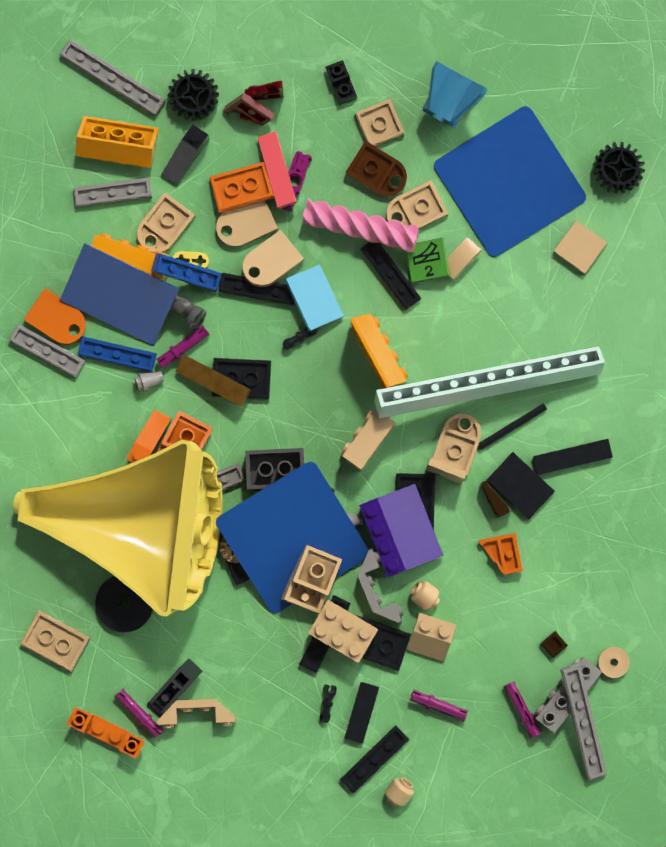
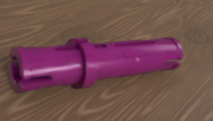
[156,325,210,369]
[503,681,541,739]
[114,688,163,739]
[409,689,468,722]

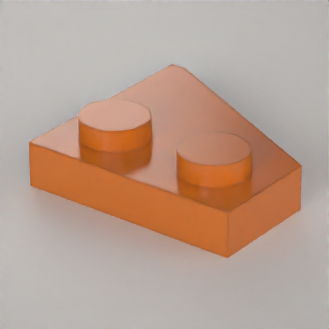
[479,533,523,575]

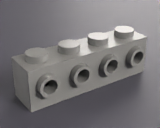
[534,657,602,733]

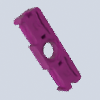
[281,151,312,212]

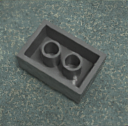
[245,448,304,491]

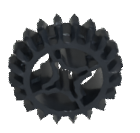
[167,69,219,121]
[593,142,645,194]

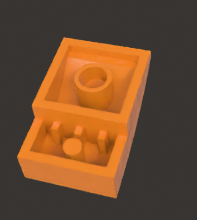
[157,411,213,452]

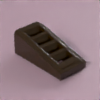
[480,481,512,518]

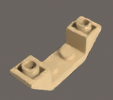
[157,699,236,728]

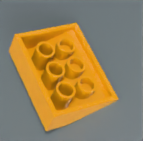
[350,314,408,389]

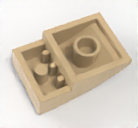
[281,545,342,614]

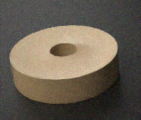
[598,647,630,678]

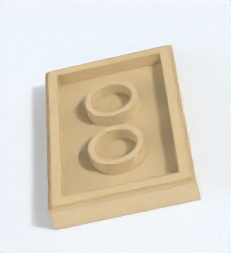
[20,610,90,672]

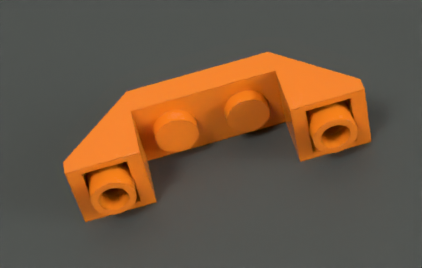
[66,707,145,759]

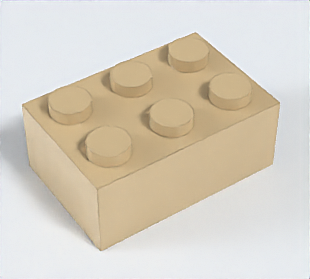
[341,409,395,472]
[308,600,378,663]

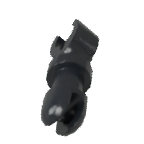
[283,327,318,349]
[320,684,337,723]

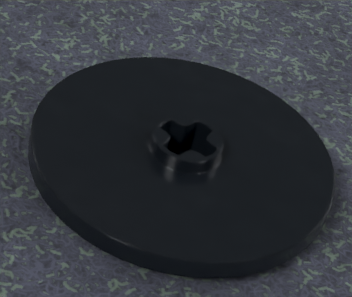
[95,576,153,632]

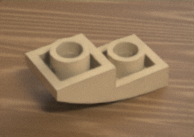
[447,237,482,279]

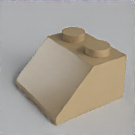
[407,613,456,662]

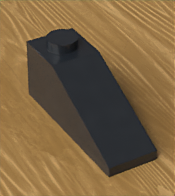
[161,124,209,185]
[147,658,203,717]

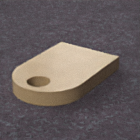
[386,180,448,229]
[137,192,195,253]
[216,201,278,247]
[243,230,304,287]
[433,414,481,476]

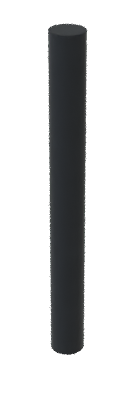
[479,403,547,450]

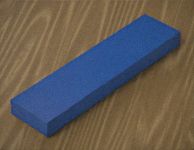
[151,253,222,292]
[77,336,157,372]

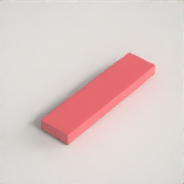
[258,131,297,209]

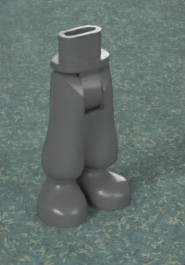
[170,295,207,331]

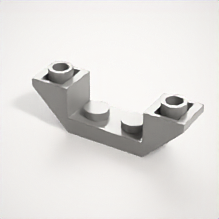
[358,548,404,623]

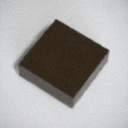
[540,631,568,658]

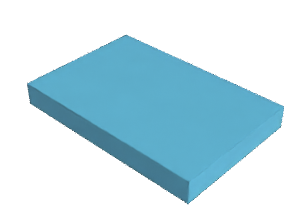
[285,265,344,332]

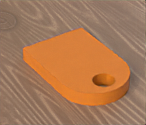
[24,288,86,345]

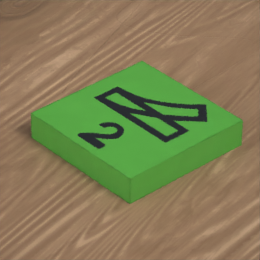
[406,237,450,283]

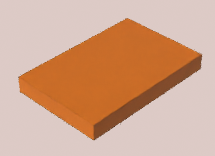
[210,162,275,214]

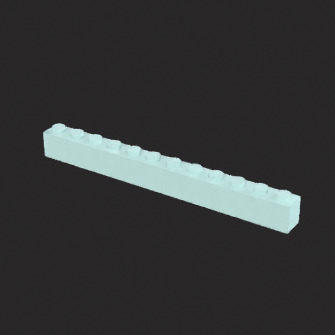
[374,346,605,418]

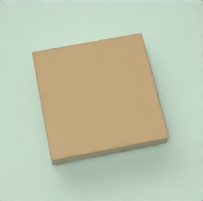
[355,99,405,146]
[554,221,607,274]
[426,458,467,484]

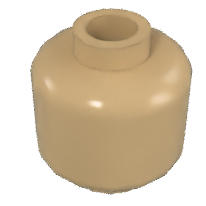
[410,581,440,610]
[385,777,414,807]

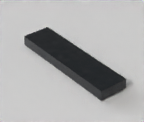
[360,242,421,310]
[218,273,294,306]
[533,439,613,475]
[299,595,351,673]
[340,725,409,794]

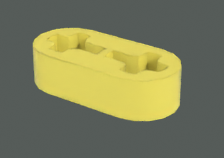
[173,251,209,268]

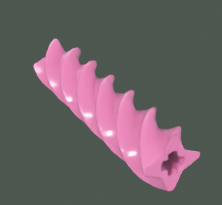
[302,198,419,253]

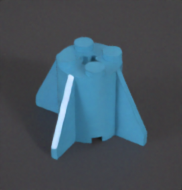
[421,61,487,129]

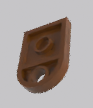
[346,140,407,196]

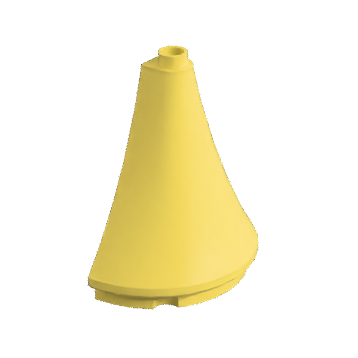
[13,440,223,616]

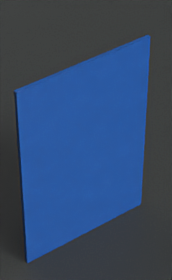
[60,243,179,345]

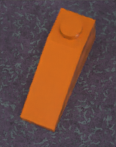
[126,410,172,463]

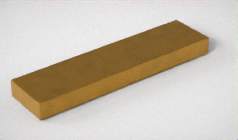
[175,354,251,407]

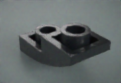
[325,60,357,105]

